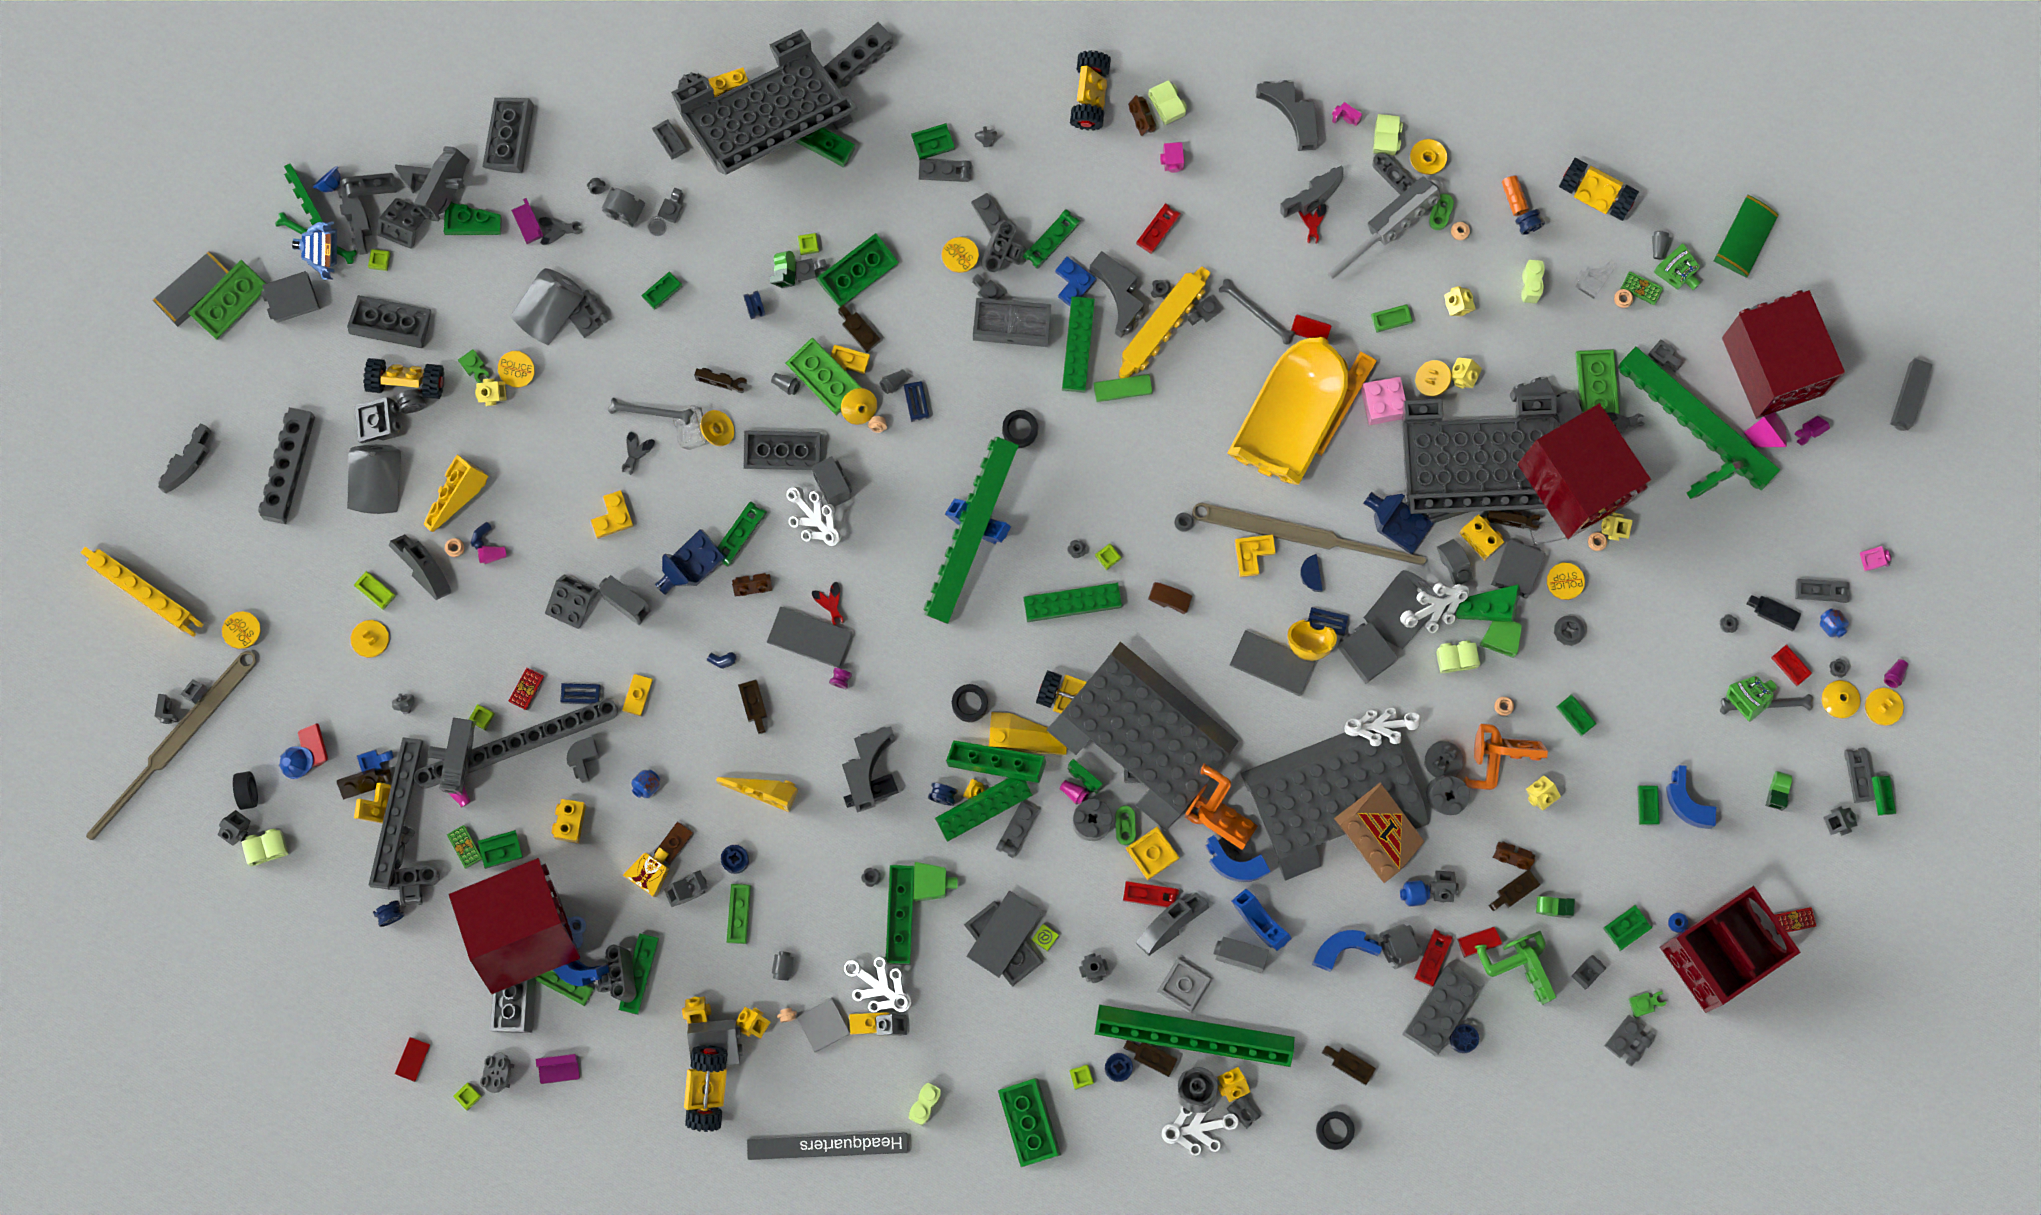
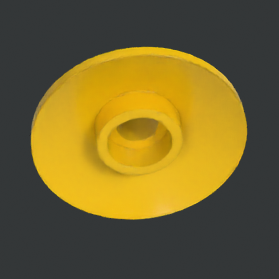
[1410,139,1447,175]
[841,388,877,425]
[700,410,734,446]
[1821,680,1860,718]

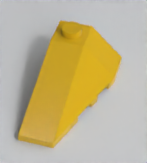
[423,454,489,532]
[989,712,1067,755]
[716,777,798,812]

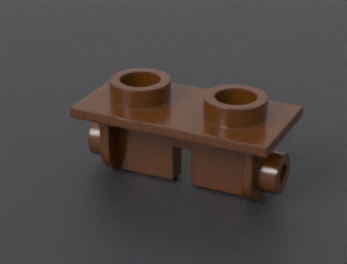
[1128,95,1156,136]
[732,573,773,597]
[1492,841,1535,870]

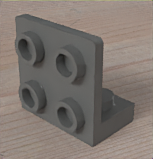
[377,198,426,249]
[545,574,598,629]

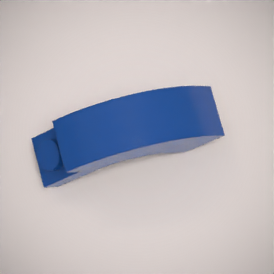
[945,498,1011,544]
[1666,765,1716,829]
[1205,835,1271,882]
[1231,889,1292,951]
[1312,930,1382,972]
[553,960,609,986]

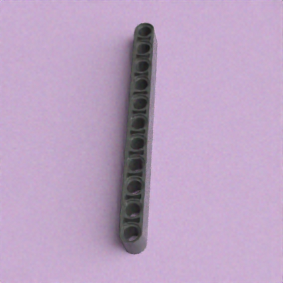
[414,699,618,789]

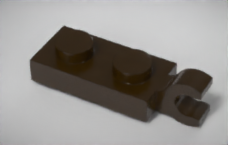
[838,305,881,353]
[694,368,747,393]
[1487,510,1540,531]
[738,679,767,734]
[337,768,392,800]
[1488,869,1540,912]
[1123,1040,1178,1077]
[1322,1045,1376,1086]

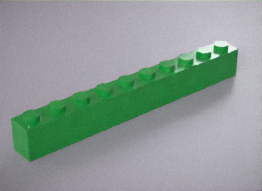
[1617,346,1780,491]
[923,437,1019,624]
[1094,1004,1295,1067]

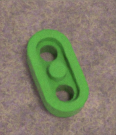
[1429,194,1454,230]
[1115,806,1136,846]

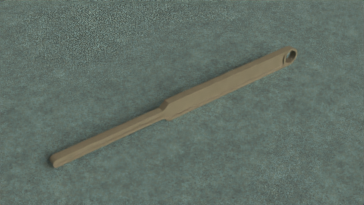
[1192,503,1426,565]
[86,651,257,840]

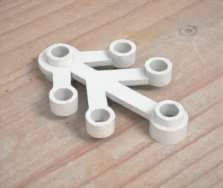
[787,486,841,546]
[1400,583,1469,633]
[1344,708,1420,746]
[844,956,911,1013]
[1161,1106,1238,1156]

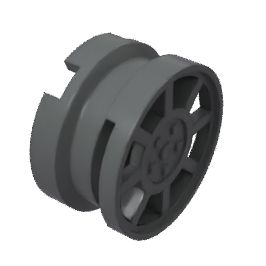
[396,389,426,414]

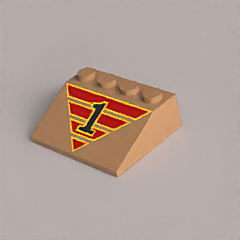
[1334,783,1425,883]

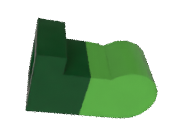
[770,251,796,288]
[1765,771,1792,811]
[1536,897,1575,918]

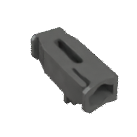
[413,146,470,221]
[428,717,476,795]

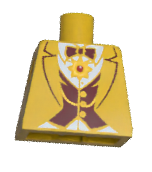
[623,847,670,897]

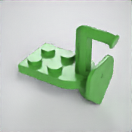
[1475,931,1557,1005]

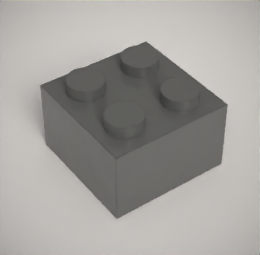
[811,456,852,507]

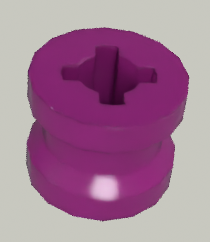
[829,668,852,689]

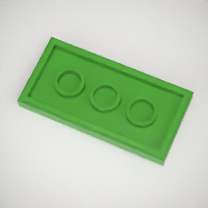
[188,259,267,340]
[785,337,862,416]
[1575,349,1620,424]

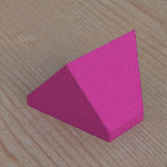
[1744,412,1787,448]

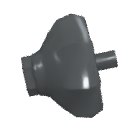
[974,126,997,147]
[392,693,414,714]

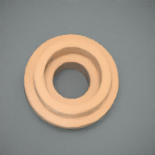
[1451,222,1470,240]
[1614,289,1633,308]
[868,416,887,433]
[1588,532,1607,551]
[445,538,464,557]
[1494,697,1514,716]
[777,1008,797,1023]

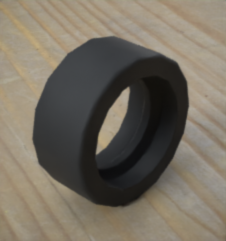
[1002,410,1038,448]
[951,684,988,722]
[232,771,258,810]
[1316,1111,1355,1150]

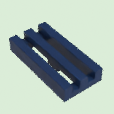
[903,381,929,422]
[1308,607,1349,636]
[560,683,601,704]

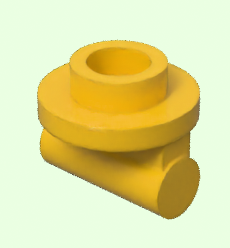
[963,779,984,799]

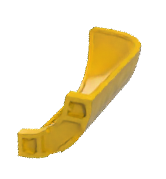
[1227,337,1348,485]

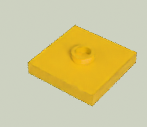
[1125,826,1180,881]

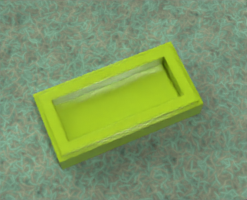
[354,571,396,610]

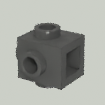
[1823,806,1858,836]
[218,810,251,846]
[1430,871,1459,903]
[1079,953,1109,983]

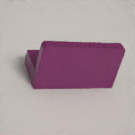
[511,198,543,244]
[536,1054,580,1084]

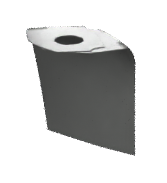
[511,268,584,345]
[347,444,401,514]
[1363,570,1439,649]

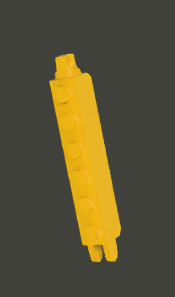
[1119,266,1211,379]
[80,547,204,637]

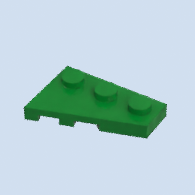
[443,201,502,235]
[1687,460,1750,499]
[1456,584,1520,622]

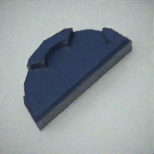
[1300,554,1323,592]

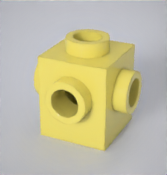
[1444,286,1476,317]
[1451,358,1482,389]
[475,378,507,406]
[1601,513,1633,541]
[1526,776,1561,811]

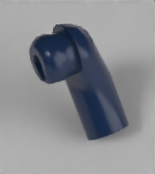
[707,652,736,669]

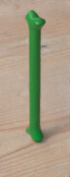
[275,212,357,264]

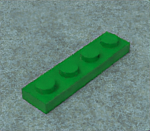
[284,163,323,225]
[618,933,659,1015]

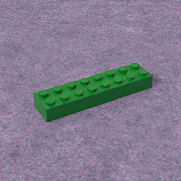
[794,127,855,168]
[1062,296,1095,393]
[1023,582,1122,622]
[946,740,1047,783]
[935,778,1033,842]
[886,865,915,965]

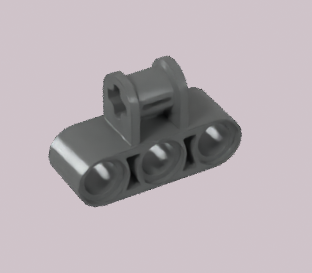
[981,220,1026,272]
[389,866,440,907]
[597,944,636,1003]

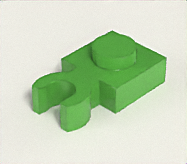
[458,349,490,383]
[1628,991,1667,1018]

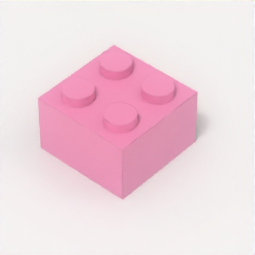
[1361,377,1406,425]

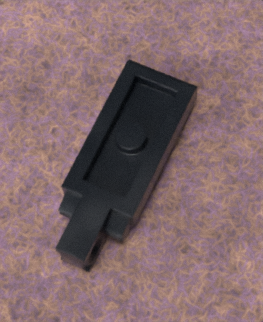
[1746,595,1801,632]
[843,774,899,808]

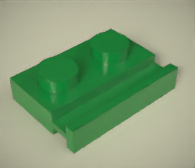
[911,123,955,160]
[1067,759,1103,794]
[478,830,523,869]
[1603,905,1652,951]

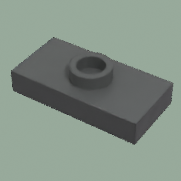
[652,119,687,160]

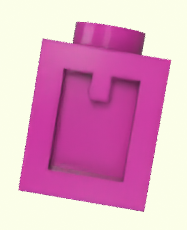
[1332,102,1362,126]
[1859,546,1892,571]

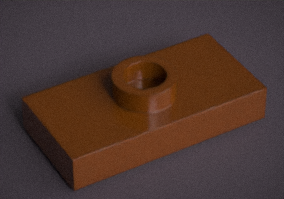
[654,821,693,865]

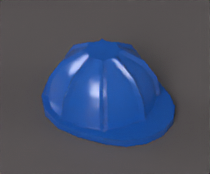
[313,166,341,193]
[279,746,314,779]

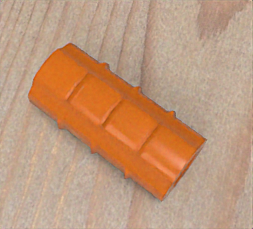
[1502,175,1529,216]

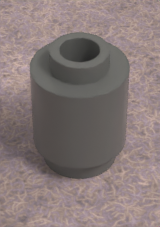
[772,951,794,981]

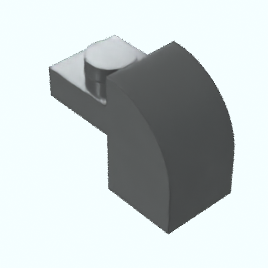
[1437,539,1473,585]
[566,737,599,783]
[664,870,708,907]

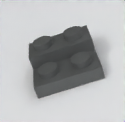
[354,397,401,444]

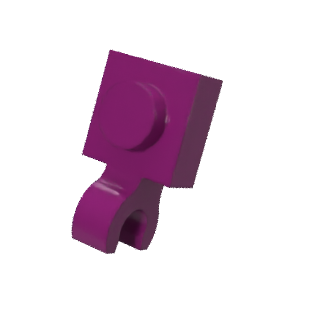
[1794,415,1830,446]

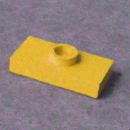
[622,674,653,716]
[849,1012,889,1035]

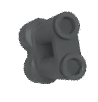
[1227,1095,1261,1129]

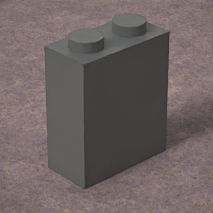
[261,271,320,323]
[1491,539,1545,599]
[598,575,651,625]
[1338,622,1398,684]
[1213,936,1269,973]
[687,1019,743,1065]

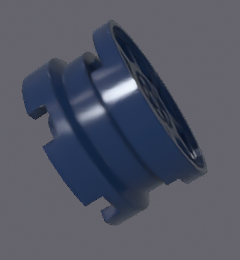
[1515,209,1545,235]
[743,290,765,320]
[928,783,958,806]
[721,845,749,874]
[373,900,405,927]
[1449,1024,1479,1054]
[1105,1053,1133,1082]

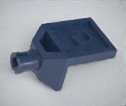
[1363,491,1434,554]
[655,529,727,595]

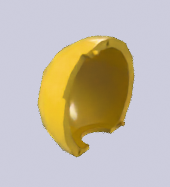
[1287,619,1337,661]

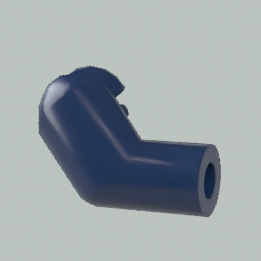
[471,522,492,550]

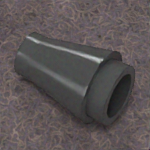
[1652,231,1671,260]
[879,369,908,394]
[771,373,801,395]

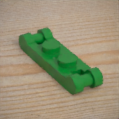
[1023,209,1081,269]
[718,501,767,567]

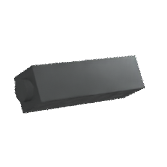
[1890,358,1933,431]

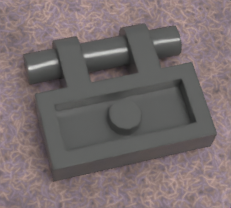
[568,290,609,338]
[1604,1015,1655,1067]

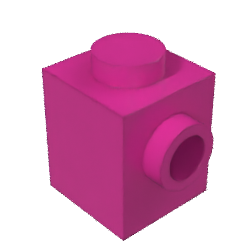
[1160,142,1184,173]

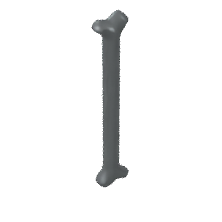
[1219,279,1295,345]
[608,398,694,425]
[1720,694,1813,715]

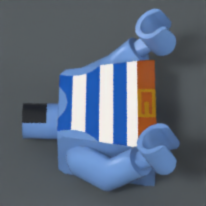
[292,221,337,280]

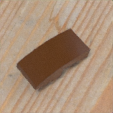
[1148,582,1192,614]

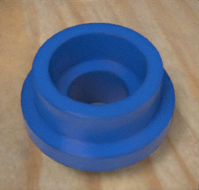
[1668,913,1688,933]

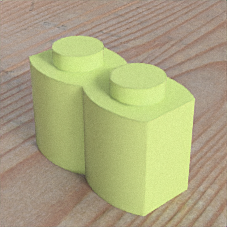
[1148,80,1187,125]
[1373,114,1403,156]
[1521,260,1545,303]
[1436,640,1480,673]
[242,829,289,867]
[909,1083,941,1126]

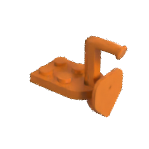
[1463,724,1548,790]
[1184,763,1258,850]

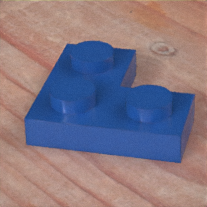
[1055,257,1096,306]

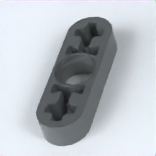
[1372,153,1415,195]

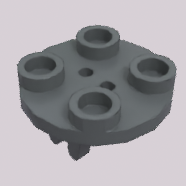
[1424,741,1463,778]
[480,1053,515,1093]

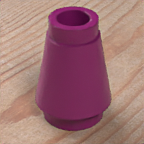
[1884,659,1908,688]

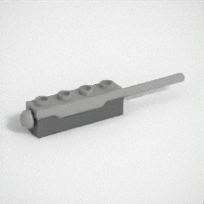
[1328,176,1442,279]

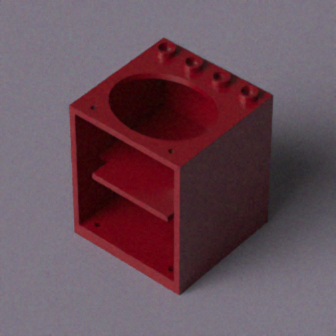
[1722,290,1845,419]
[1517,403,1652,540]
[448,858,581,995]
[1659,886,1801,1013]

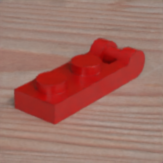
[1136,203,1181,254]
[1123,881,1180,908]
[1414,929,1453,987]

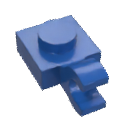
[357,749,394,772]

